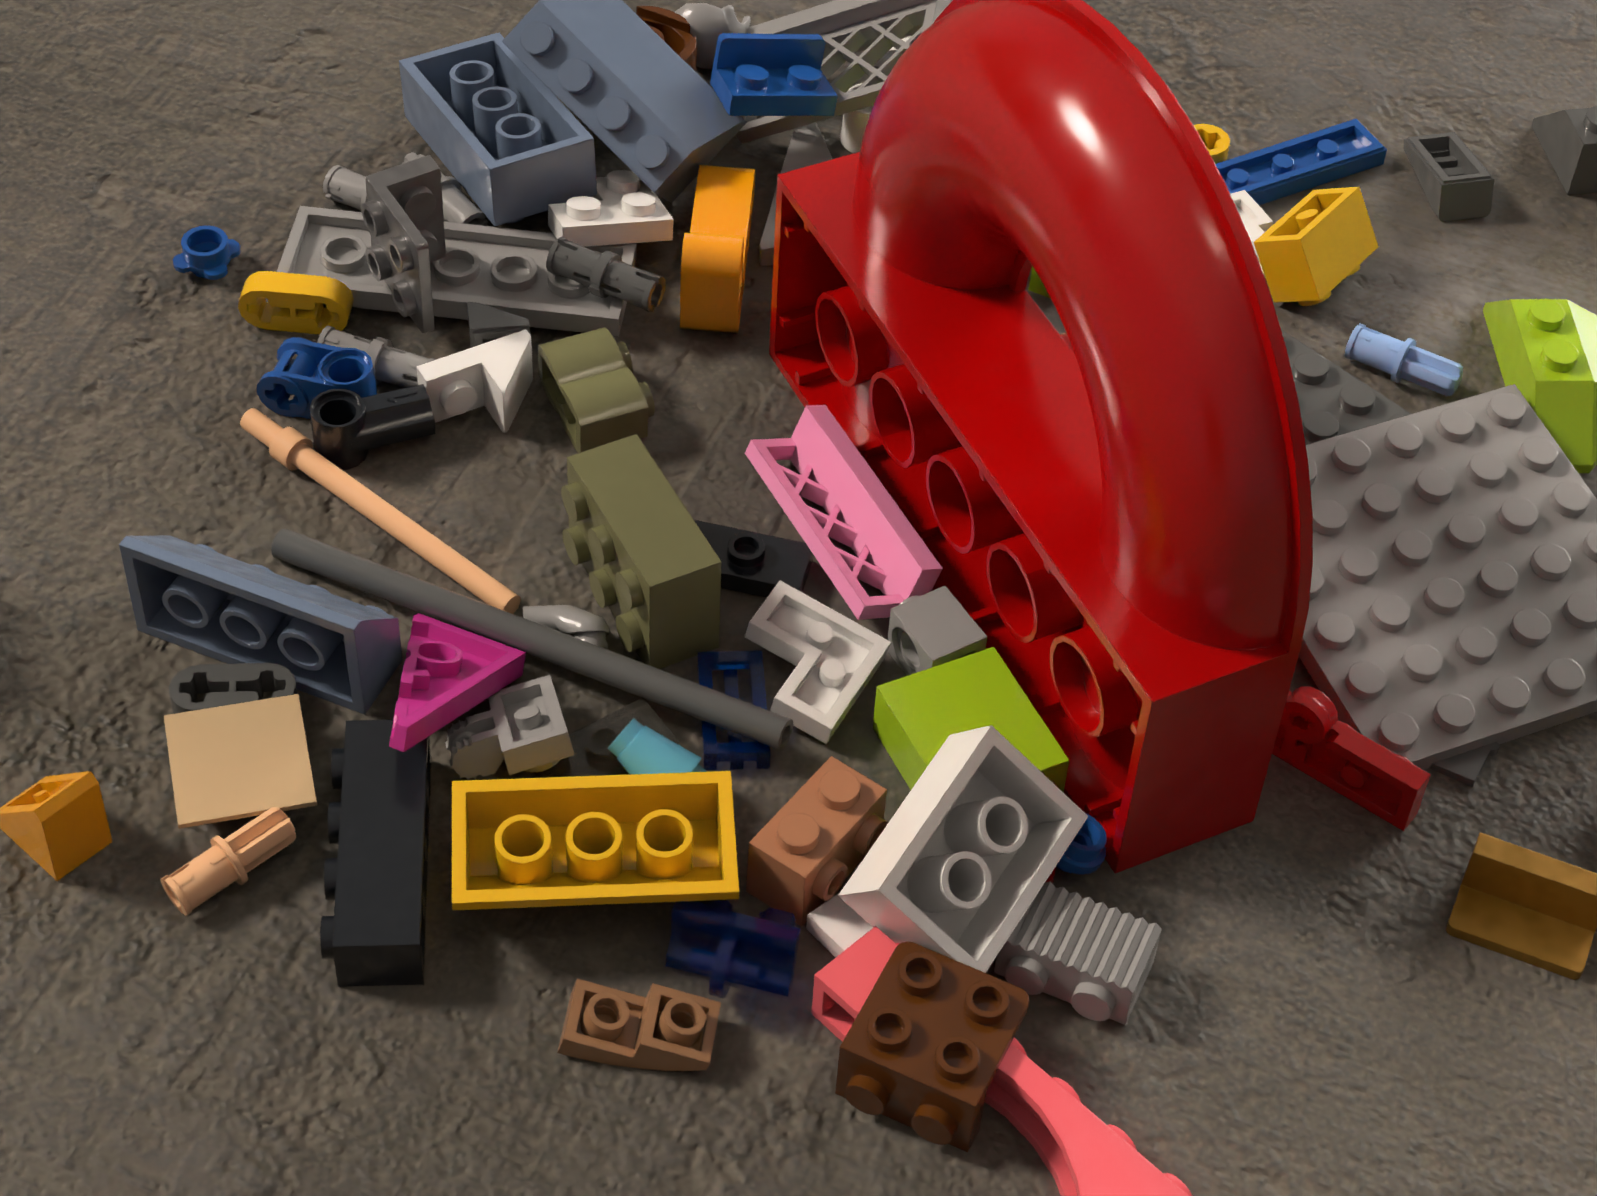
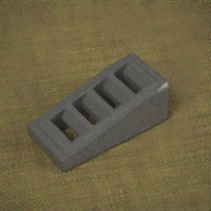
[1404,132,1494,222]

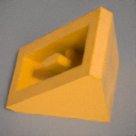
[0,771,113,881]

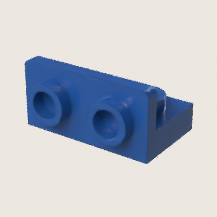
[710,33,838,116]

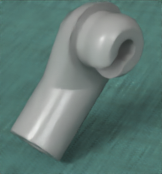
[523,605,610,650]

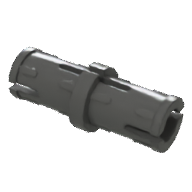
[546,237,666,312]

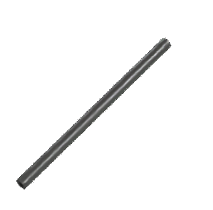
[271,528,793,750]

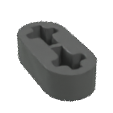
[169,663,297,714]

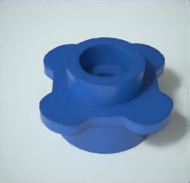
[173,226,241,280]

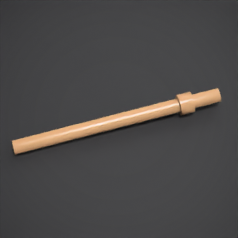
[240,408,521,614]

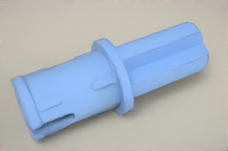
[1345,323,1463,396]

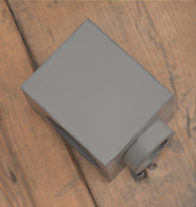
[888,586,987,676]

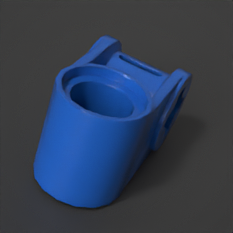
[257,337,378,419]

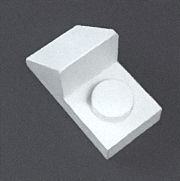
[416,329,533,433]

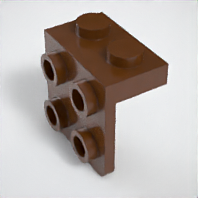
[835,942,1029,1153]

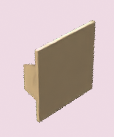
[164,694,317,829]

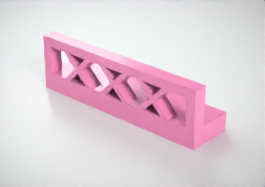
[745,405,943,620]

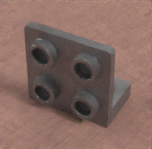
[361,155,446,334]

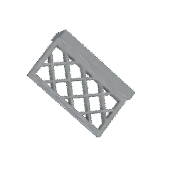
[735,0,953,144]

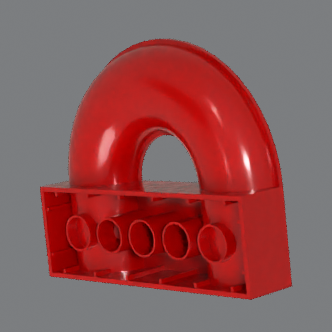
[769,0,1313,874]

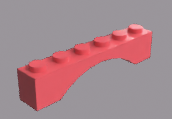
[811,926,1192,1196]

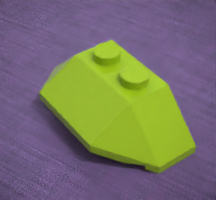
[1483,299,1597,473]

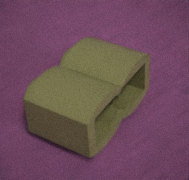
[538,327,655,453]

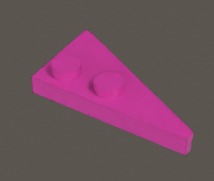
[389,613,526,752]

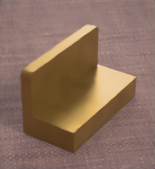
[1446,832,1597,980]

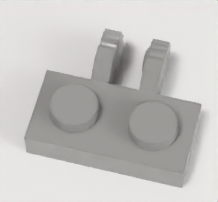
[445,675,575,780]

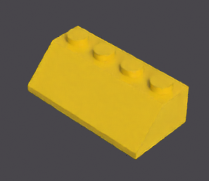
[452,771,739,910]

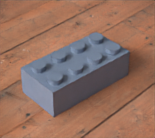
[399,33,597,226]

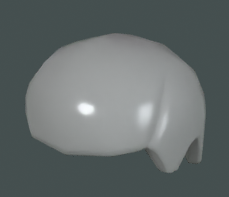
[674,3,751,69]

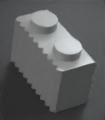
[994,881,1162,1025]

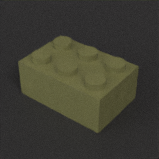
[561,434,722,669]

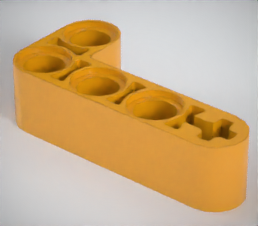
[680,165,755,333]

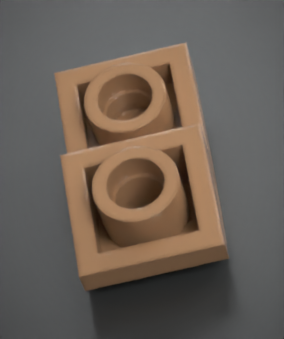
[557,978,721,1071]

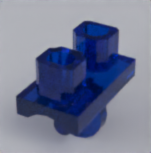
[665,900,801,999]

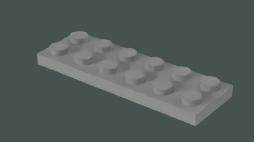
[277,206,637,337]

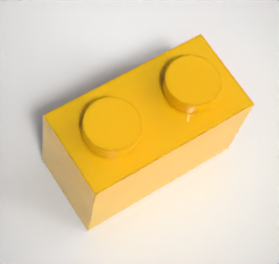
[1254,186,1379,306]

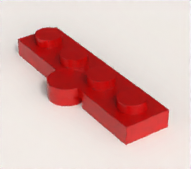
[1272,686,1431,831]

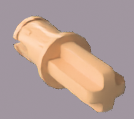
[160,807,296,916]

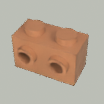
[746,756,888,927]

